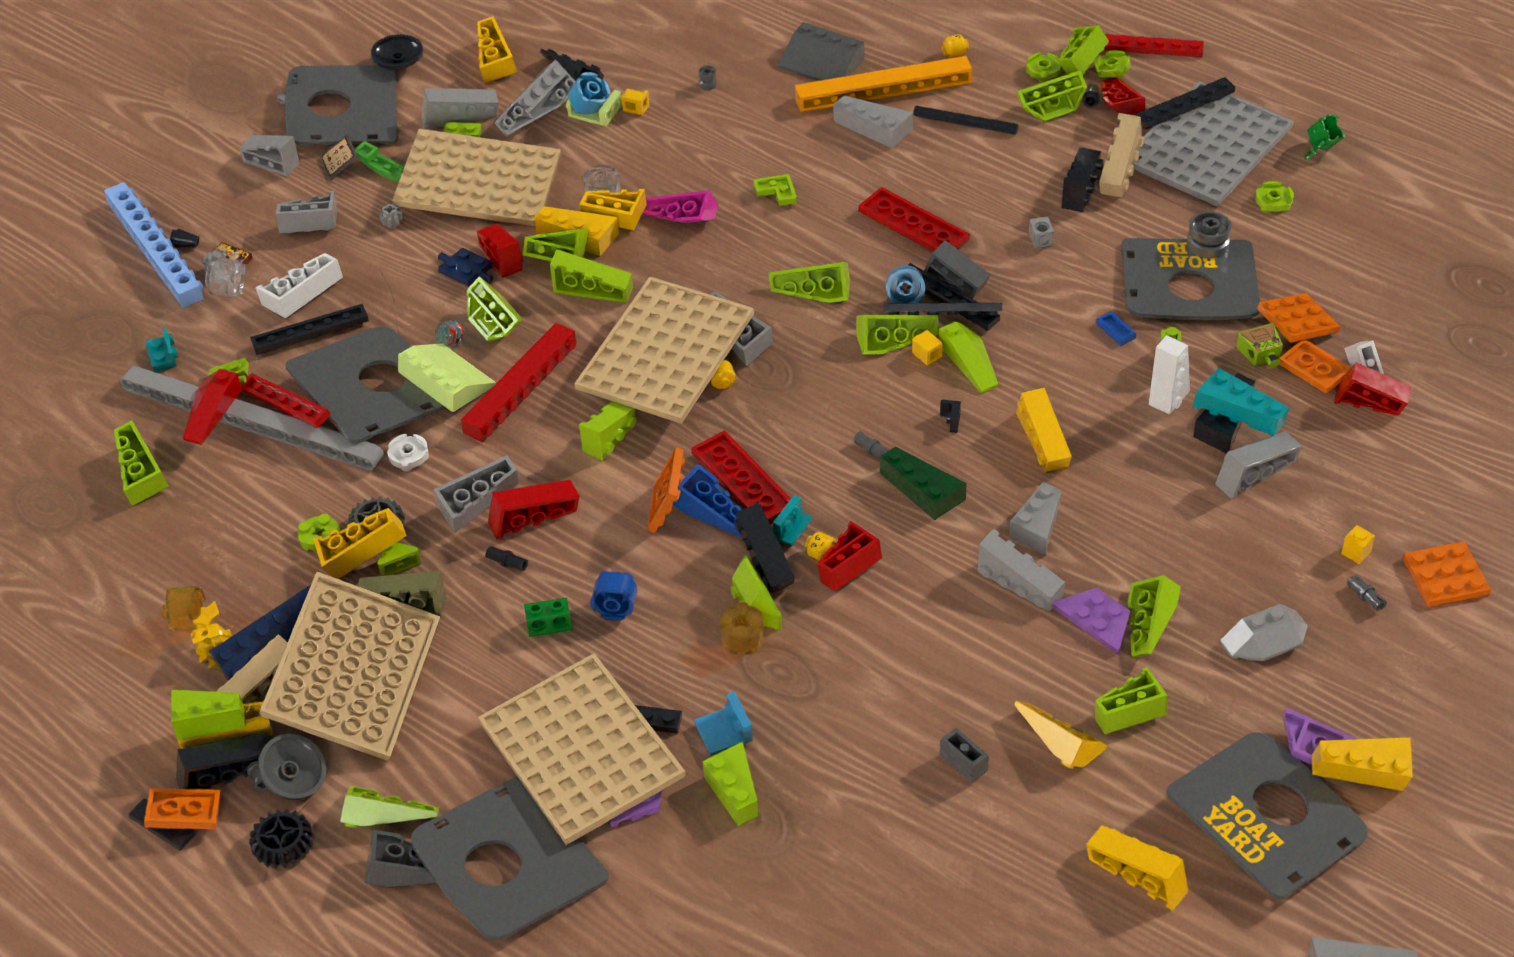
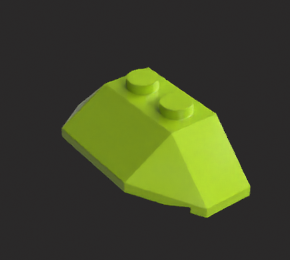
[1016,70,1087,122]
[467,276,521,342]
[730,554,782,630]

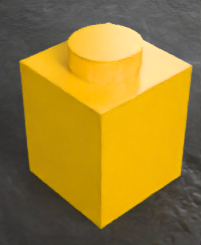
[912,330,943,366]
[1341,525,1375,564]

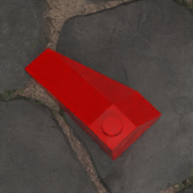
[1101,77,1146,116]
[183,369,242,445]

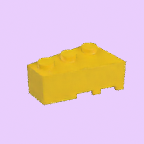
[579,189,647,231]

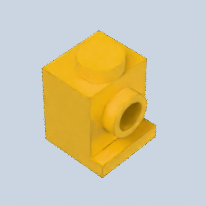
[621,88,650,115]

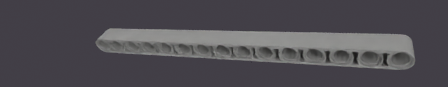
[119,366,384,471]

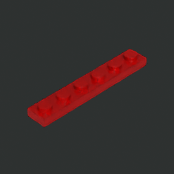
[1103,34,1204,58]
[240,373,331,428]

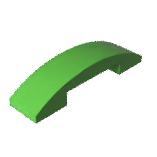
[355,141,406,182]

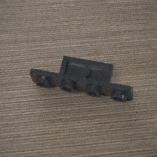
[540,49,604,81]

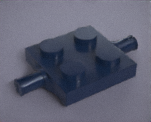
[438,248,493,286]

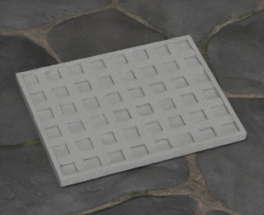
[1133,81,1294,207]

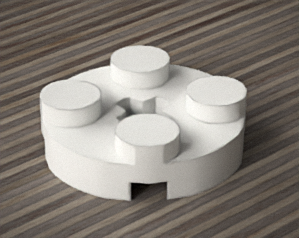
[387,434,429,472]

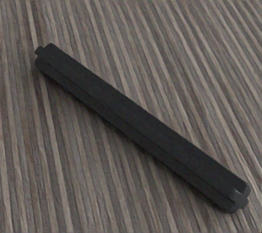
[913,106,1019,134]

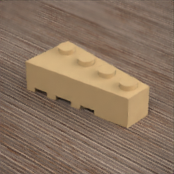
[1099,113,1144,197]
[217,634,288,704]

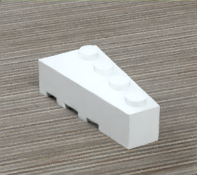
[255,253,343,318]
[1149,335,1190,415]

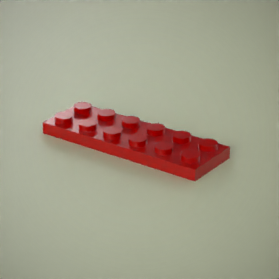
[858,187,970,252]
[691,430,791,524]

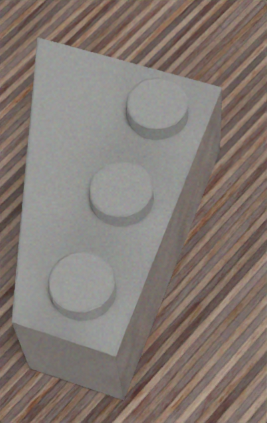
[1009,482,1062,556]

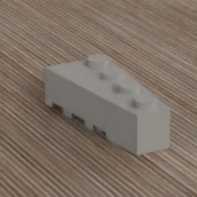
[421,88,499,129]
[833,96,913,148]
[710,291,773,366]

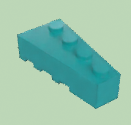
[1193,368,1289,436]

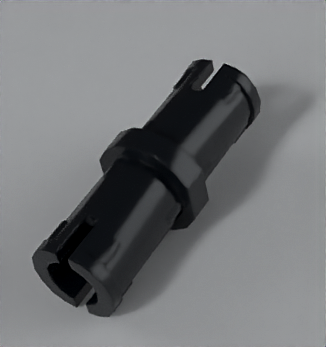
[485,546,528,571]

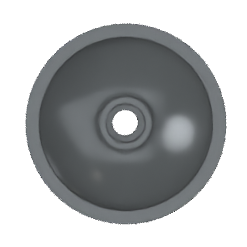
[258,734,326,800]

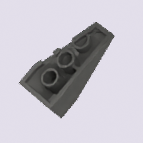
[365,830,436,887]

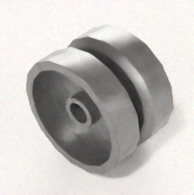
[1187,211,1232,258]

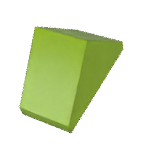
[377,542,422,576]

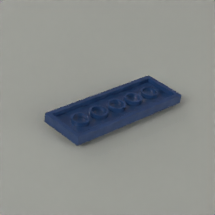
[209,585,311,681]

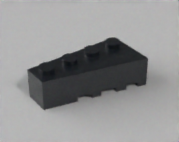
[1061,147,1104,212]
[176,732,271,790]

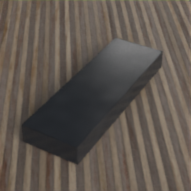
[128,798,196,850]

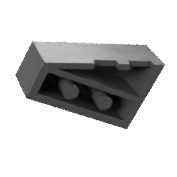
[924,240,990,299]

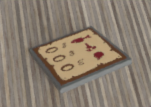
[320,134,358,180]

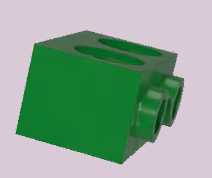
[524,597,572,637]

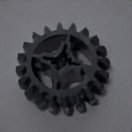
[249,808,314,869]

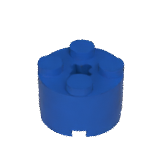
[590,571,638,621]

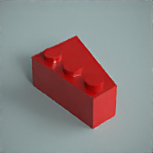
[477,223,524,278]
[1334,362,1411,416]
[817,521,882,592]

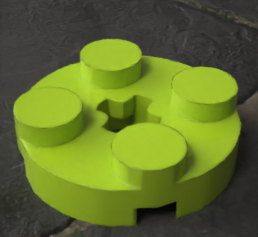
[1094,51,1131,78]
[1026,53,1062,83]
[1255,181,1294,212]
[298,514,340,553]

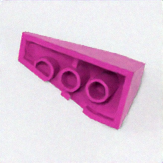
[642,190,718,223]

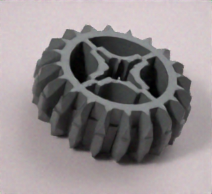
[348,496,405,527]

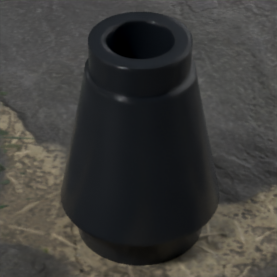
[1082,84,1100,107]
[170,228,200,247]

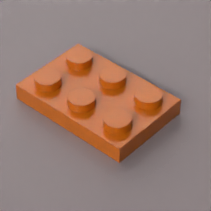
[1279,340,1351,394]
[144,788,221,829]

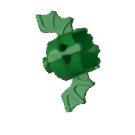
[1305,114,1346,161]

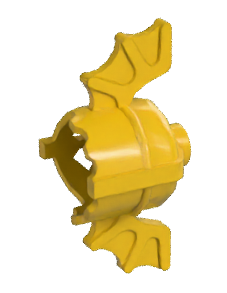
[190,601,232,675]

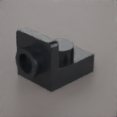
[940,399,961,433]

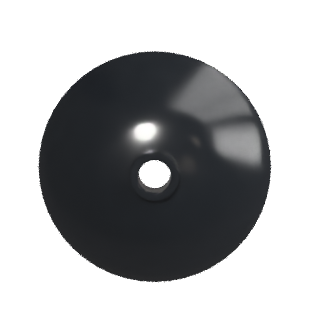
[371,34,423,70]

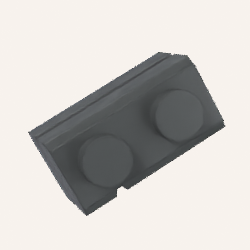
[940,728,989,783]

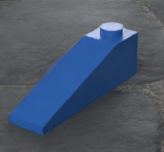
[673,464,742,538]

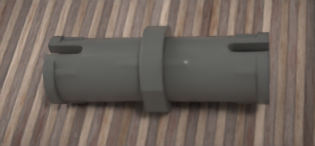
[854,431,889,459]
[1347,575,1387,612]

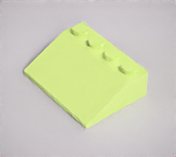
[398,343,496,412]

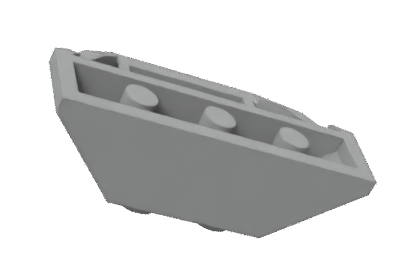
[1220,604,1308,661]

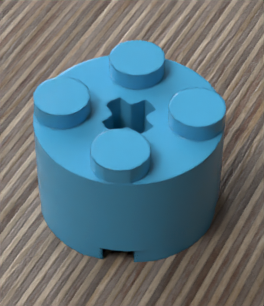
[568,72,610,114]
[885,265,925,303]

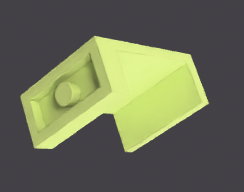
[566,90,622,127]

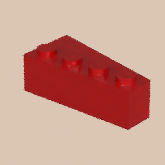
[488,479,580,540]

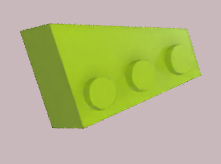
[1058,25,1109,75]
[522,228,589,261]
[579,401,637,461]
[1095,667,1167,734]
[171,690,246,740]
[703,742,758,826]

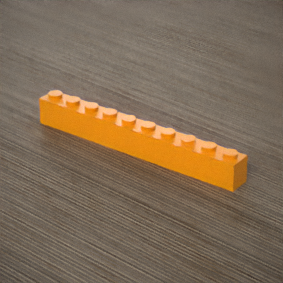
[795,56,972,112]

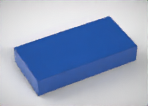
[1096,311,1137,346]

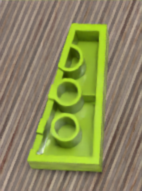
[550,249,633,303]
[114,420,169,506]

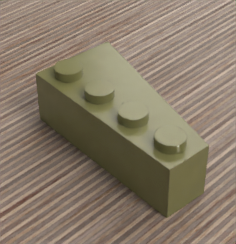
[357,571,446,618]

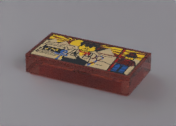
[212,242,253,270]

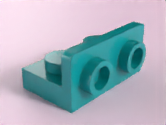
[145,328,179,372]
[773,495,812,546]

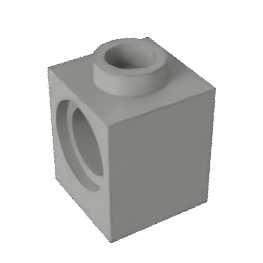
[1029,217,1054,248]

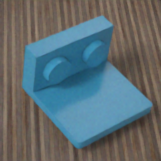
[694,691,753,755]

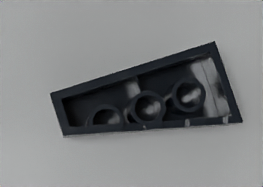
[1193,373,1255,453]
[734,502,795,594]

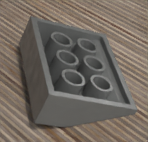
[778,22,864,81]

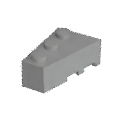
[240,135,300,177]
[276,190,338,234]

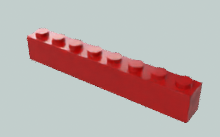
[461,323,577,442]

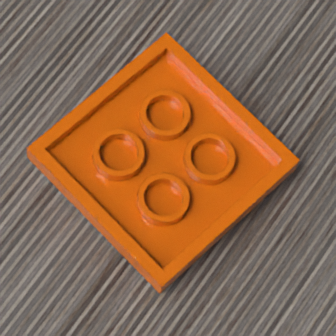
[1257,293,1340,343]
[647,447,685,533]
[1402,541,1491,607]

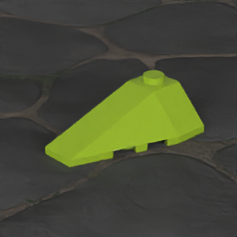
[856,315,938,354]
[939,321,998,394]
[1127,575,1181,658]

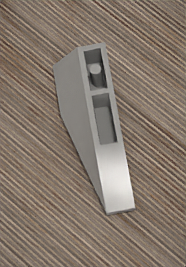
[494,60,575,136]

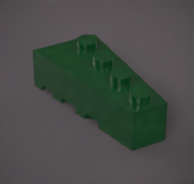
[880,446,967,520]

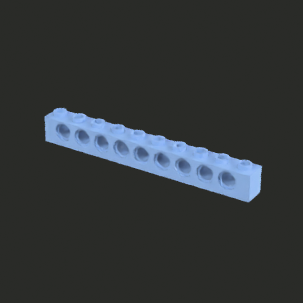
[104,182,204,308]

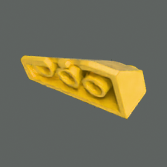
[1014,701,1108,769]

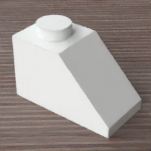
[1344,340,1384,374]

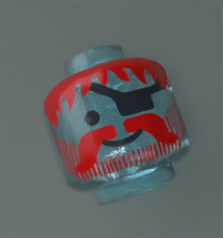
[435,320,465,346]

